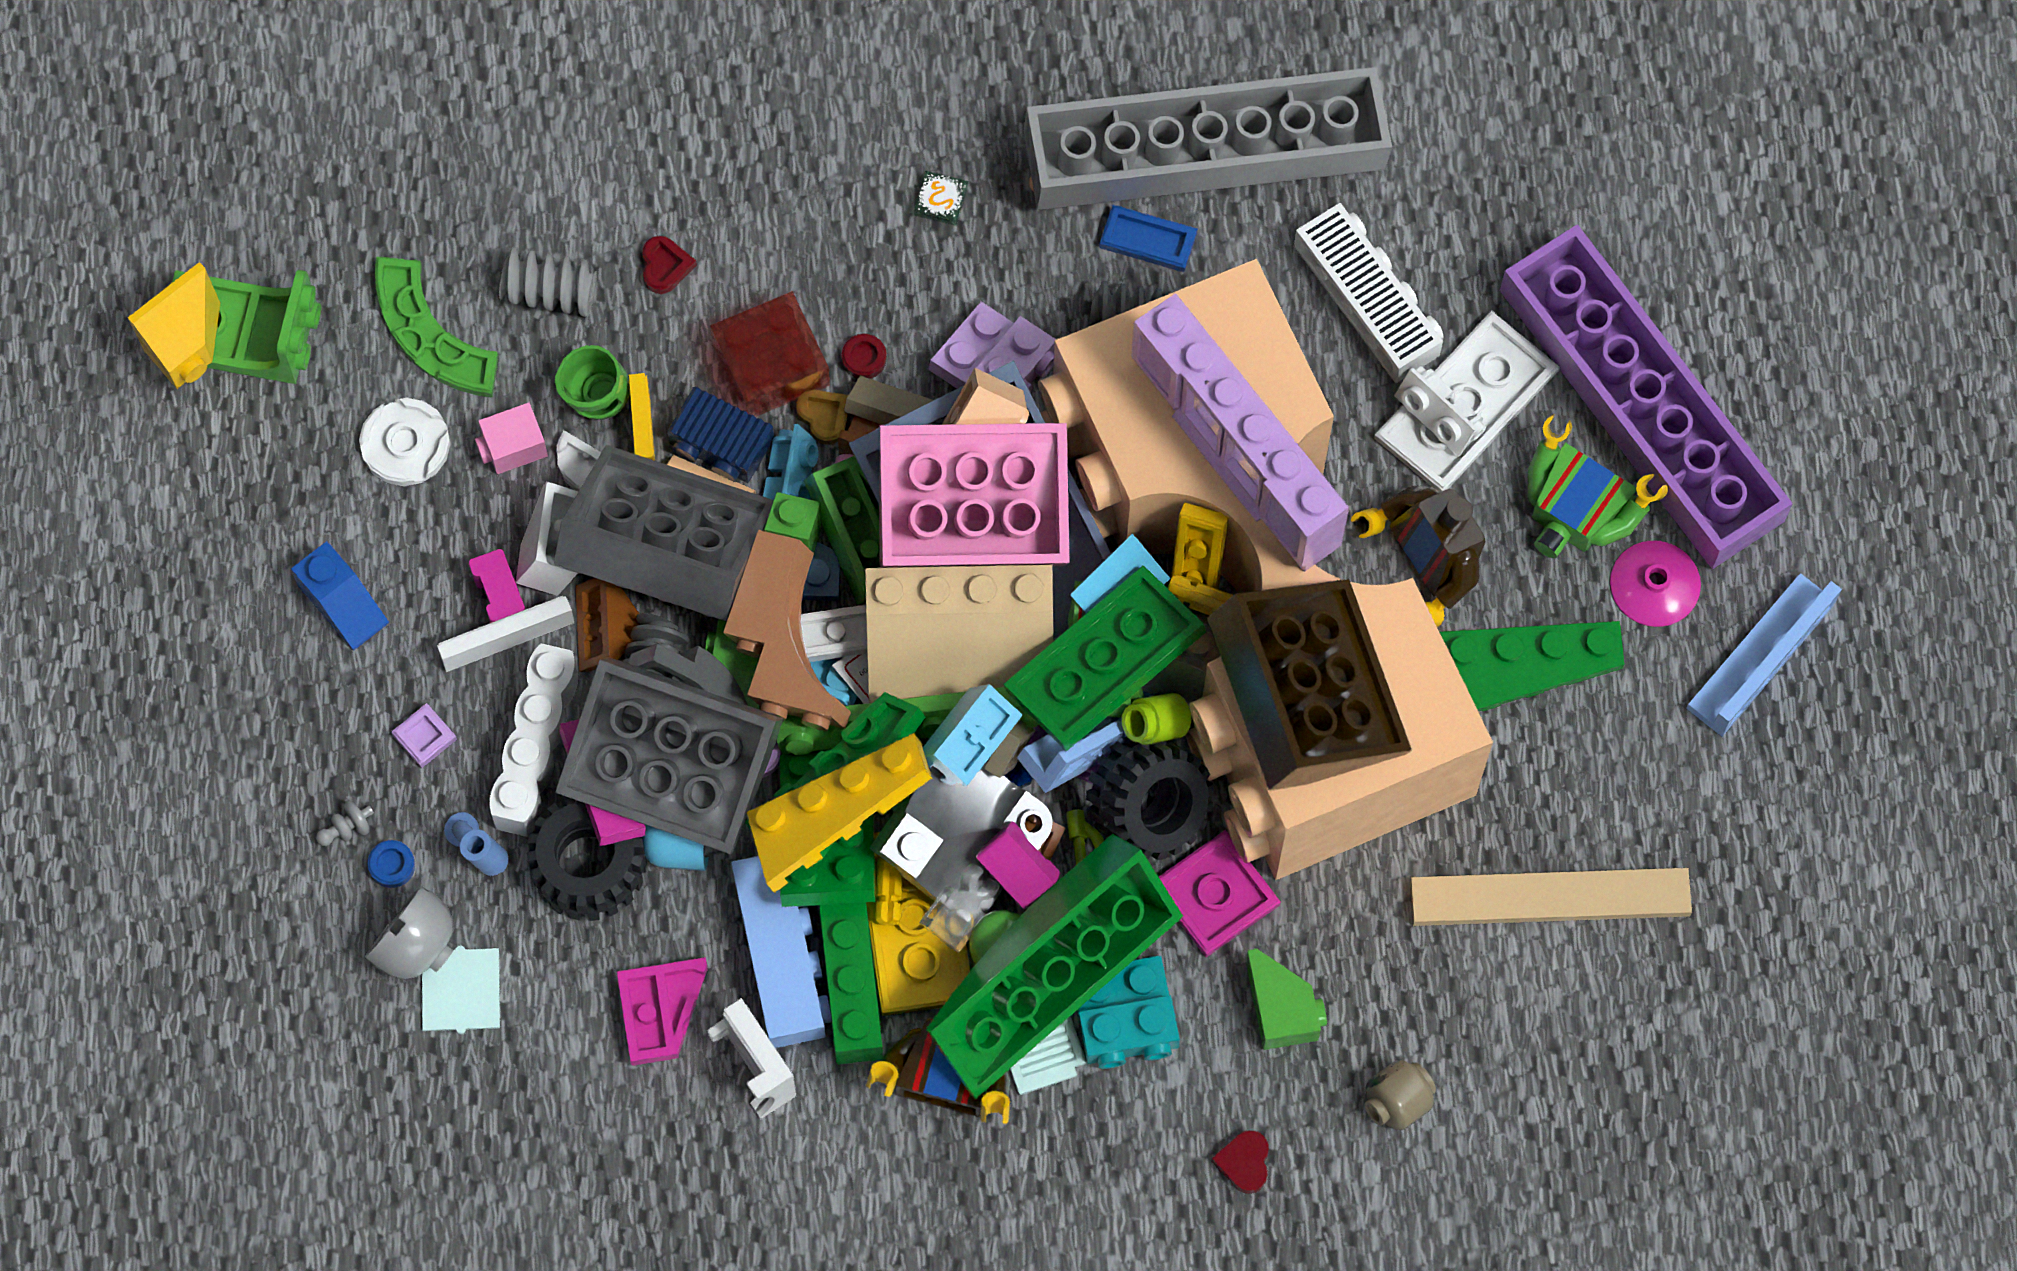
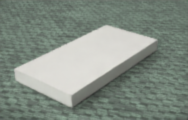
[1374,311,1560,493]

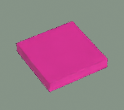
[1159,830,1281,957]

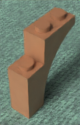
[723,530,851,731]

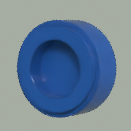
[368,840,415,888]

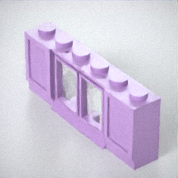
[1131,293,1349,572]

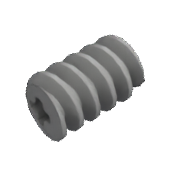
[499,247,597,317]

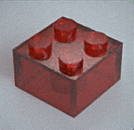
[710,291,830,417]

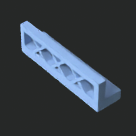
[1686,573,1842,737]
[1017,690,1155,793]

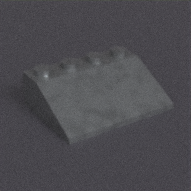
[554,445,774,621]
[555,657,784,854]

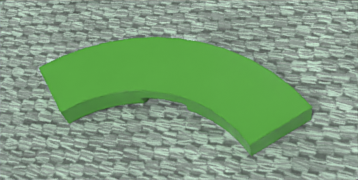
[375,257,498,398]

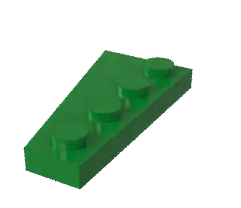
[1439,621,1625,712]
[745,692,925,864]

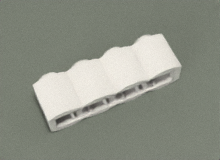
[490,643,578,837]

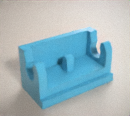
[923,684,1022,786]

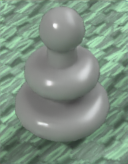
[316,801,374,846]

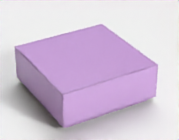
[391,703,457,768]

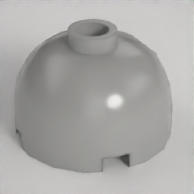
[365,885,454,979]

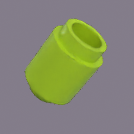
[1122,693,1191,745]

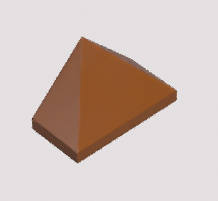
[576,578,639,672]

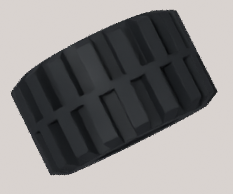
[1086,736,1214,860]
[527,797,647,921]

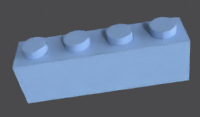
[731,856,832,1048]

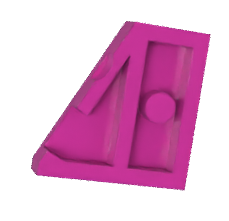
[617,957,708,1066]

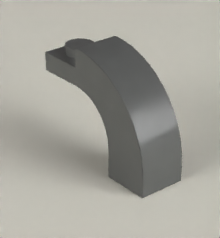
[629,644,748,706]

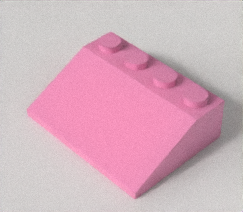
[879,423,1069,568]

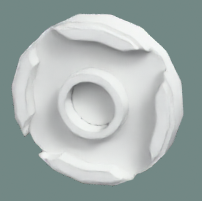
[359,398,450,486]

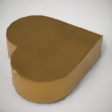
[797,390,849,445]

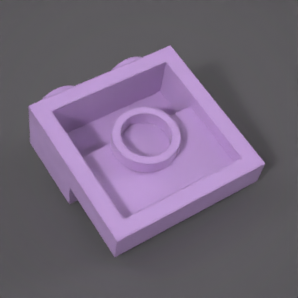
[928,302,1056,392]

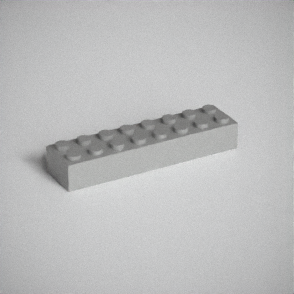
[1023,67,1392,210]

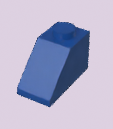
[291,541,389,651]

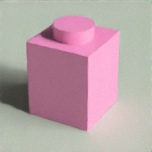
[475,403,548,475]

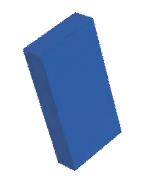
[1100,205,1198,273]

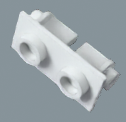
[1394,366,1486,457]

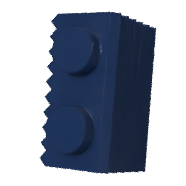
[667,386,774,483]

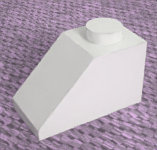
[516,482,579,596]

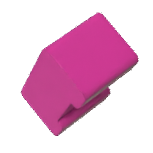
[469,549,525,623]
[976,821,1061,909]

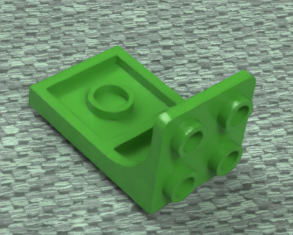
[172,270,321,384]

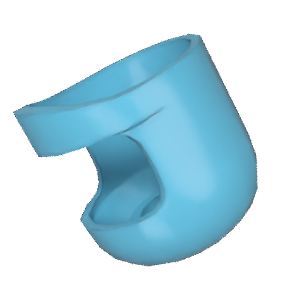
[641,824,709,871]

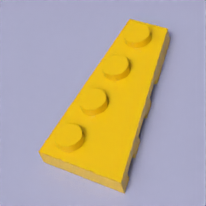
[747,733,932,893]

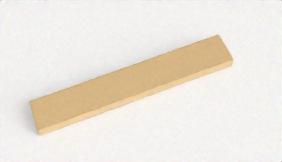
[1410,868,1692,926]

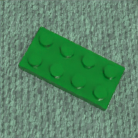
[1004,565,1207,752]
[780,753,875,907]

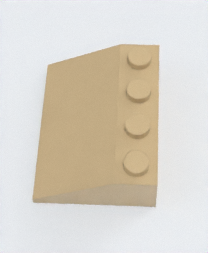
[866,565,1053,703]

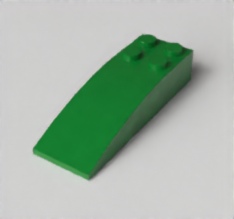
[926,834,1184,1099]

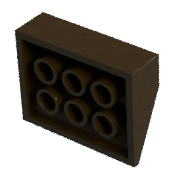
[1207,579,1412,791]

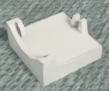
[707,998,796,1119]

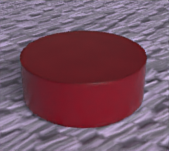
[842,334,887,379]

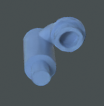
[444,812,508,876]

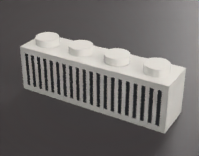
[1294,203,1443,383]

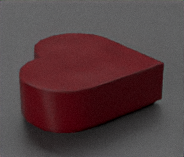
[642,236,697,294]
[1211,1130,1269,1194]

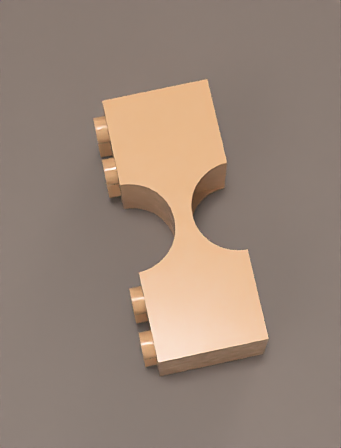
[1038,259,1493,880]

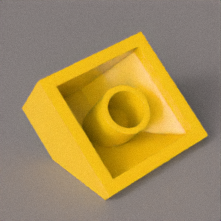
[128,262,220,389]

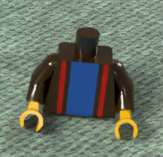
[1351,486,1486,627]
[866,1019,1010,1124]

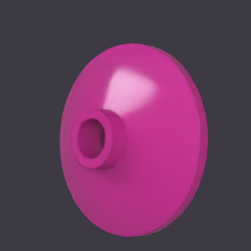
[1610,541,1701,627]

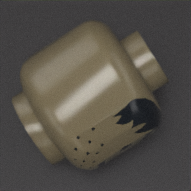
[1364,1060,1436,1130]

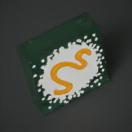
[914,171,968,226]

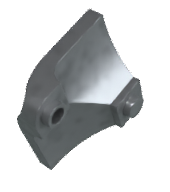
[869,763,1052,928]

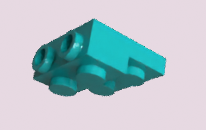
[1077,956,1180,1069]

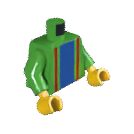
[1528,414,1668,559]

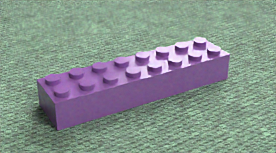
[1500,224,1793,569]

